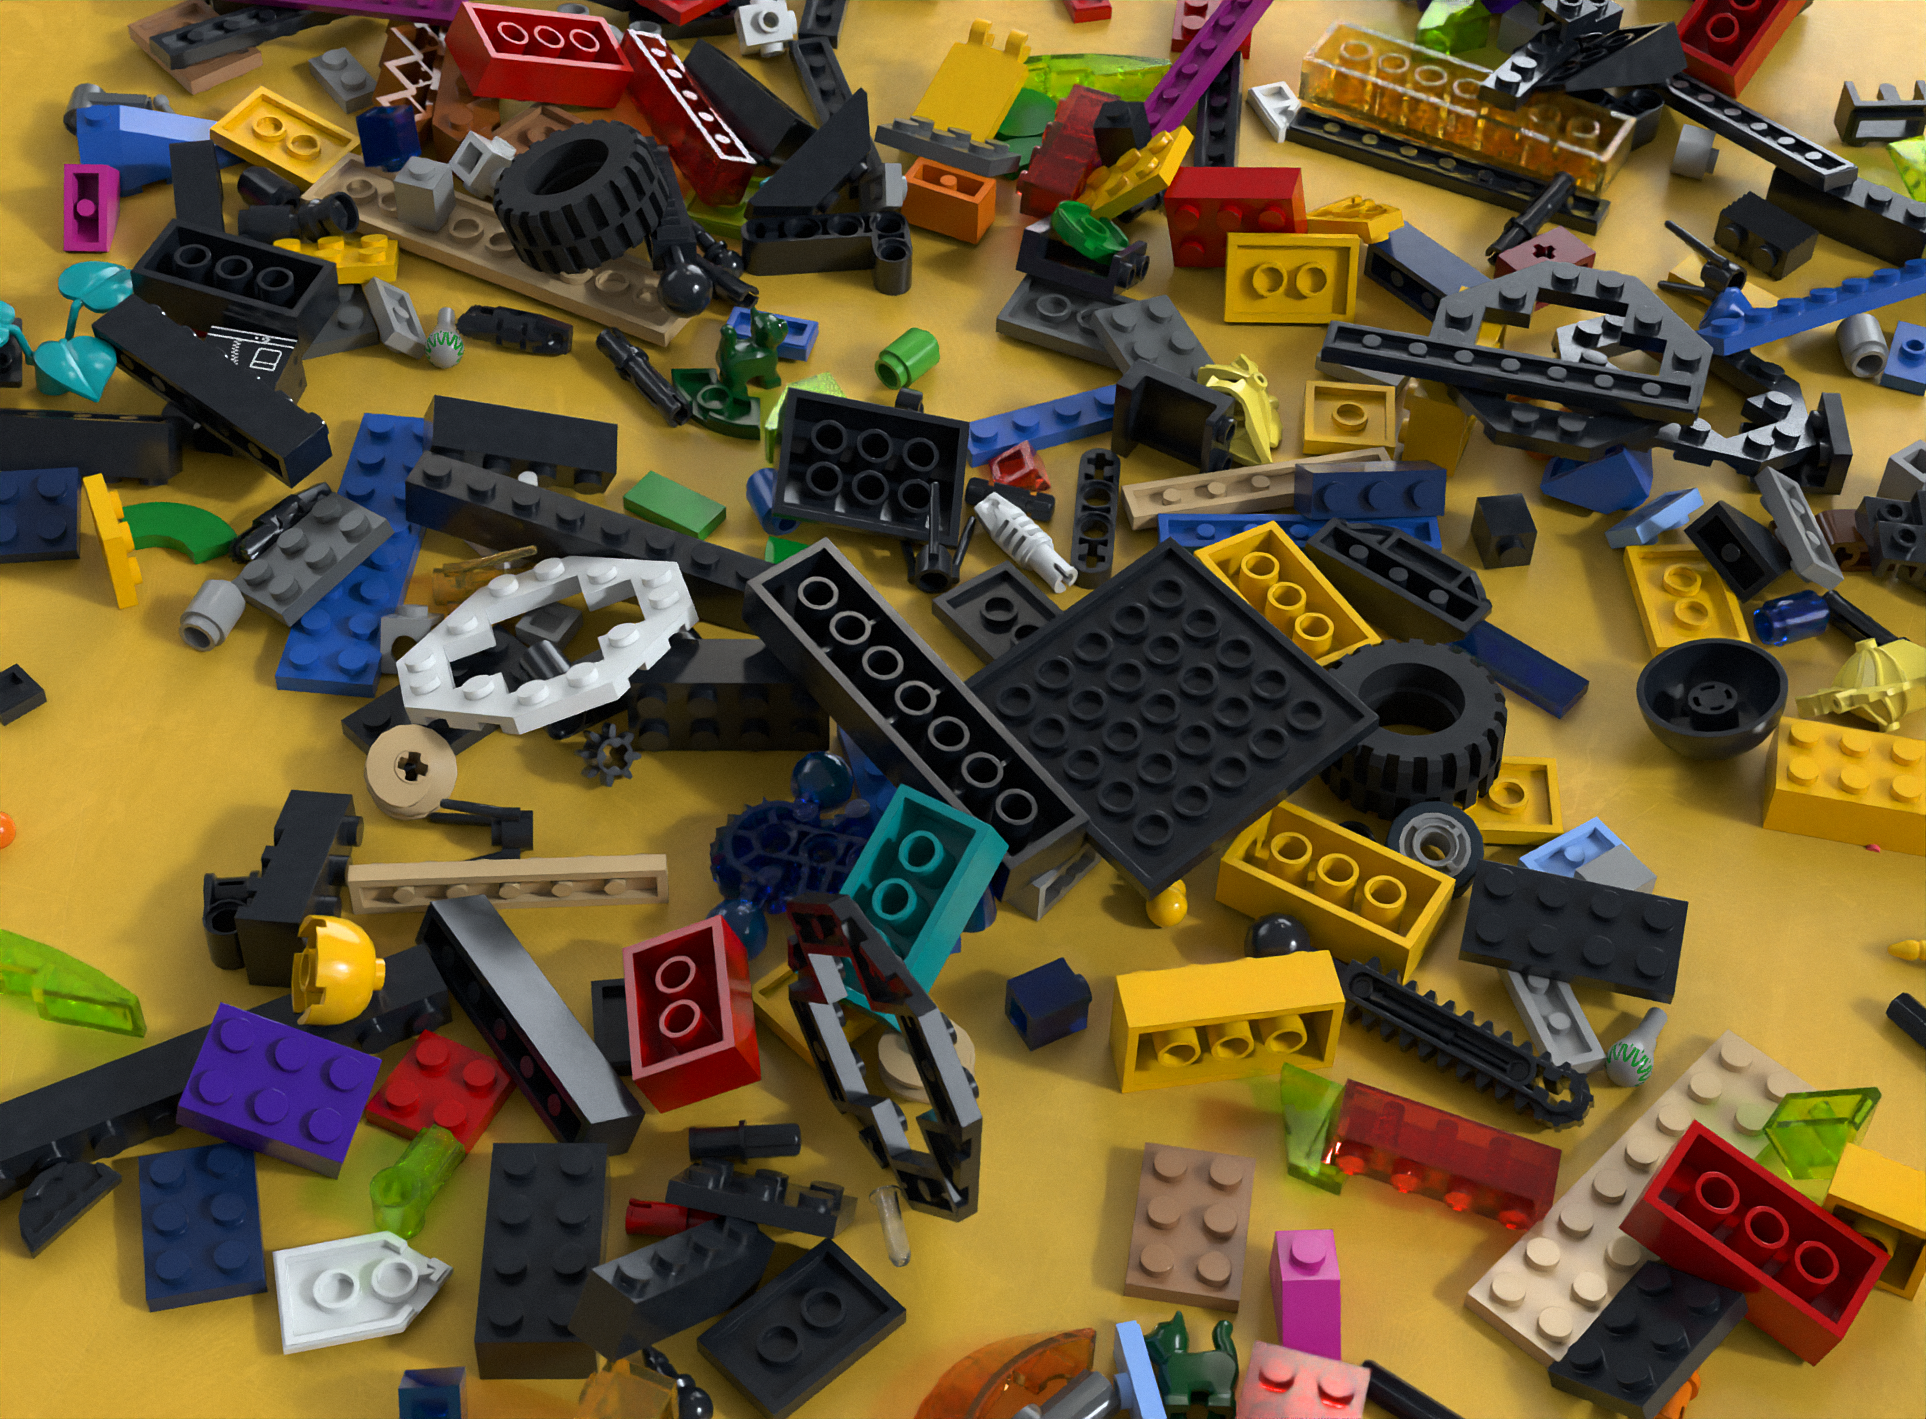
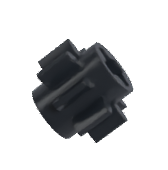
[574,722,642,787]

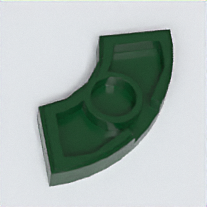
[671,368,761,440]

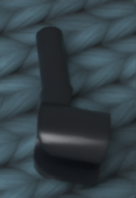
[895,387,924,413]

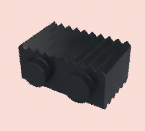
[1713,191,1819,281]

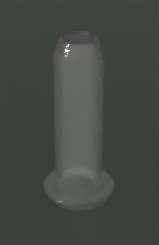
[869,1185,911,1267]

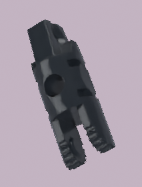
[455,304,573,355]
[227,482,332,564]

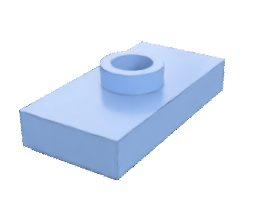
[1113,1320,1167,1419]

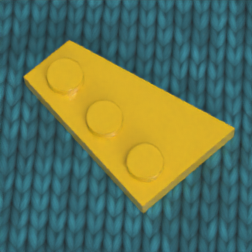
[1306,194,1404,244]

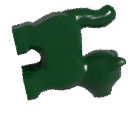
[715,307,788,396]
[1143,1310,1239,1419]

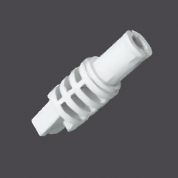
[974,492,1078,593]

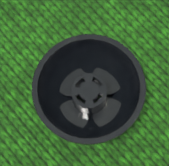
[1636,638,1788,761]

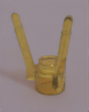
[432,545,538,624]

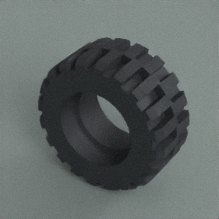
[493,120,669,275]
[1318,638,1508,821]

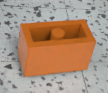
[900,156,996,245]

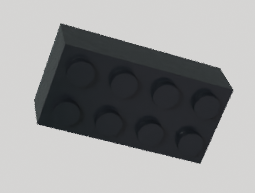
[130,218,340,357]
[626,639,830,752]
[474,1143,611,1380]

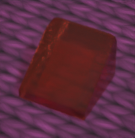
[988,440,1051,493]

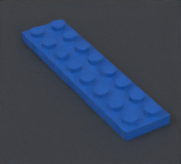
[275,413,427,698]

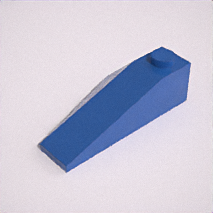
[77,105,246,197]
[1540,444,1653,514]

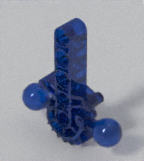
[705,751,997,962]

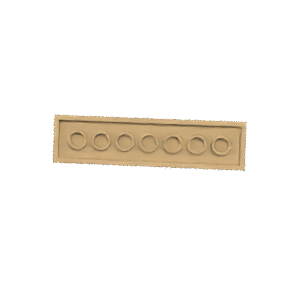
[1464,1029,1819,1369]

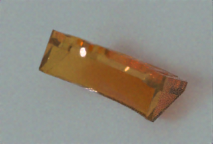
[914,1328,1097,1419]

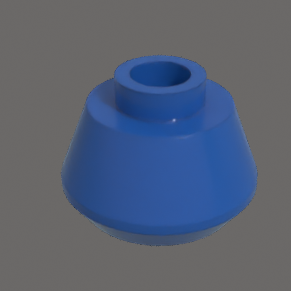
[1698,287,1753,330]

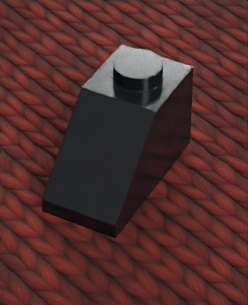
[1683,500,1793,604]

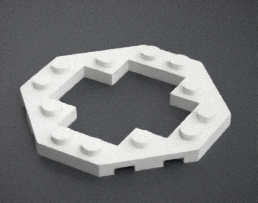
[396,556,699,735]

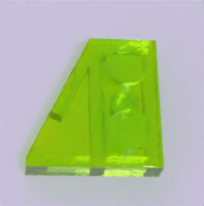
[1279,1062,1383,1196]

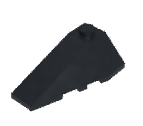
[1536,21,1688,94]

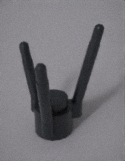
[1657,220,1747,302]
[899,482,977,594]
[429,798,533,861]

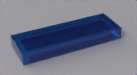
[1444,620,1590,719]

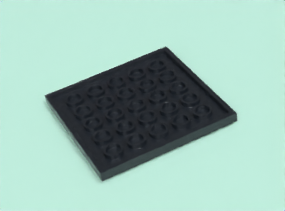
[963,536,1380,902]

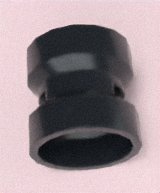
[297,191,359,243]

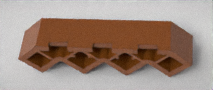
[432,3,501,182]
[364,20,450,163]

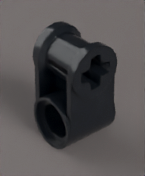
[202,870,261,970]

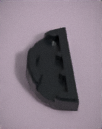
[18,1162,122,1259]

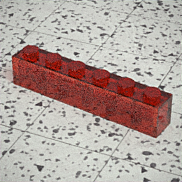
[620,29,757,207]

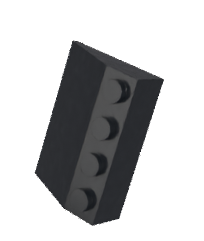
[771,387,970,550]

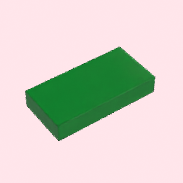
[623,471,726,541]

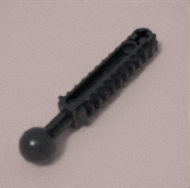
[643,136,713,319]
[1244,912,1594,1133]

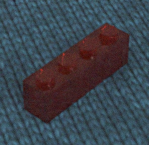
[1016,83,1121,219]
[1320,1079,1562,1231]

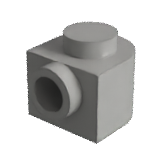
[1670,124,1719,180]

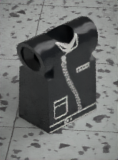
[161,325,307,460]

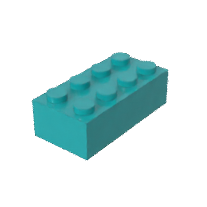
[795,783,1009,1034]

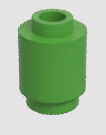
[874,327,940,390]

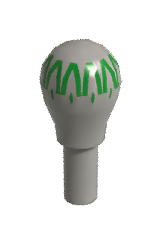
[424,307,464,369]
[1604,1007,1667,1088]

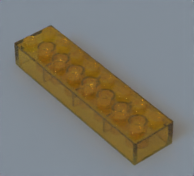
[1298,18,1637,198]

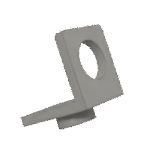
[380,604,444,674]

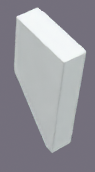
[1247,81,1301,143]

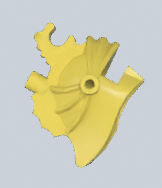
[1197,354,1284,467]
[1794,638,1926,733]

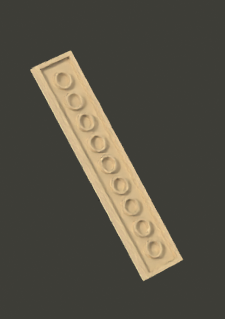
[299,152,692,347]

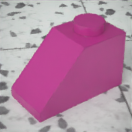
[64,164,120,252]
[1269,1229,1341,1369]

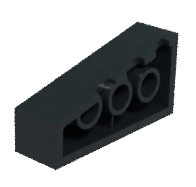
[234,790,364,988]

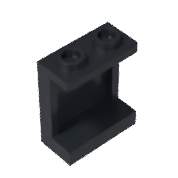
[1015,214,1150,299]
[1111,358,1237,474]

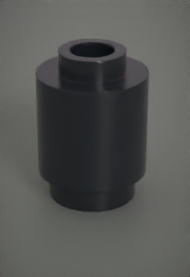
[237,166,301,213]
[238,205,304,245]

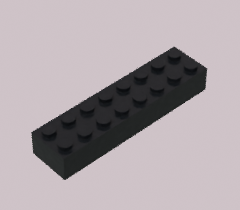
[741,537,1090,903]

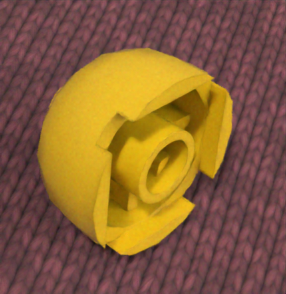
[291,915,385,1026]

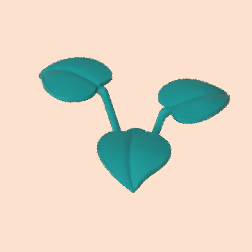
[0,261,133,403]

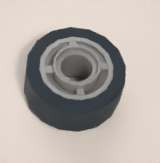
[1384,801,1484,901]

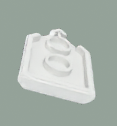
[273,1231,454,1355]

